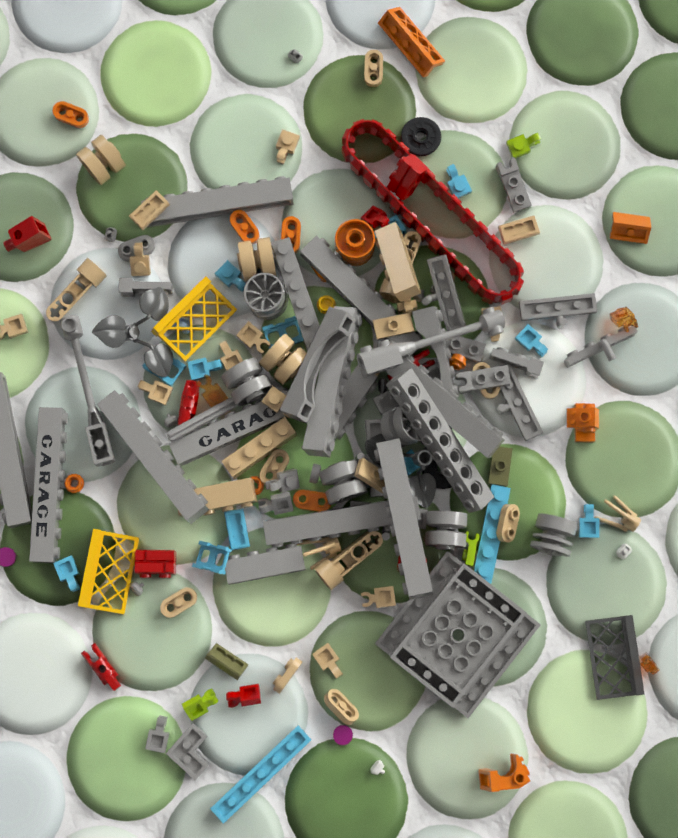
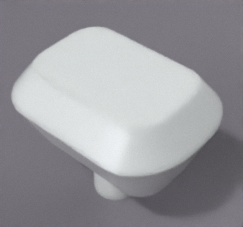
[616,544,632,559]
[370,760,385,775]

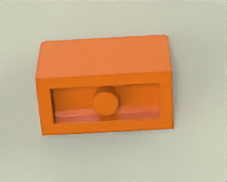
[610,212,651,244]

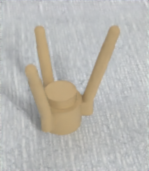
[594,495,641,532]
[297,536,341,570]

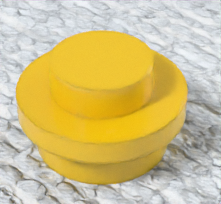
[317,295,336,314]

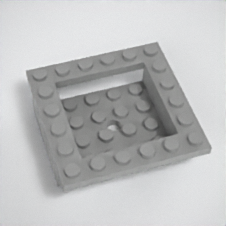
[375,551,541,718]

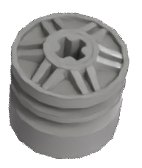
[530,513,578,557]

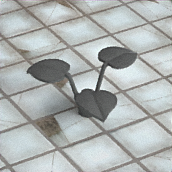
[92,287,173,377]
[365,426,452,508]

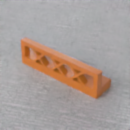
[378,7,445,77]

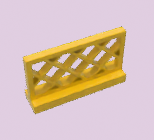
[151,276,237,362]
[78,529,139,614]

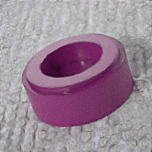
[0,547,17,567]
[333,725,353,745]

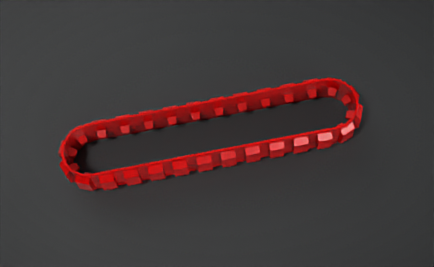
[342,119,524,305]

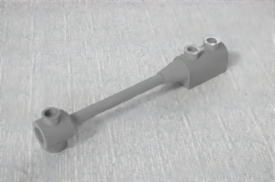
[357,307,505,377]
[60,315,115,467]

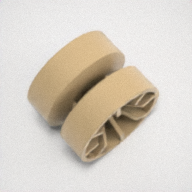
[76,135,126,185]
[237,237,276,282]
[259,334,307,385]

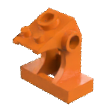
[567,403,599,443]
[479,754,530,792]

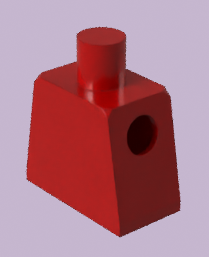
[3,216,52,252]

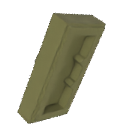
[488,447,513,487]
[205,643,249,681]

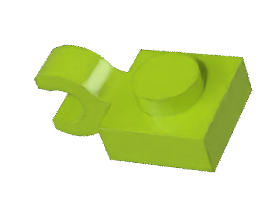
[506,133,541,159]
[462,531,479,567]
[182,688,218,721]

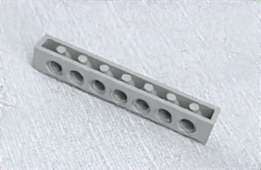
[386,368,494,513]

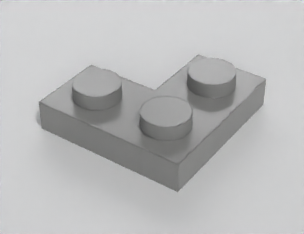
[166,723,209,780]

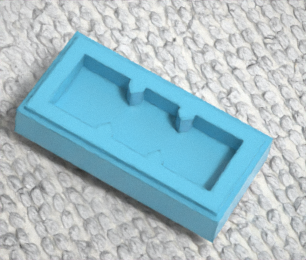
[224,509,250,551]

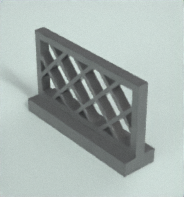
[585,615,645,700]

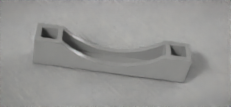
[271,237,320,351]
[412,306,460,400]
[280,307,356,423]

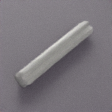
[166,398,236,442]

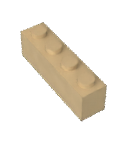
[375,222,421,302]
[222,417,297,479]
[178,478,257,517]

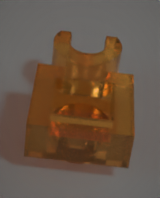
[609,307,638,332]
[196,374,228,408]
[640,652,660,675]

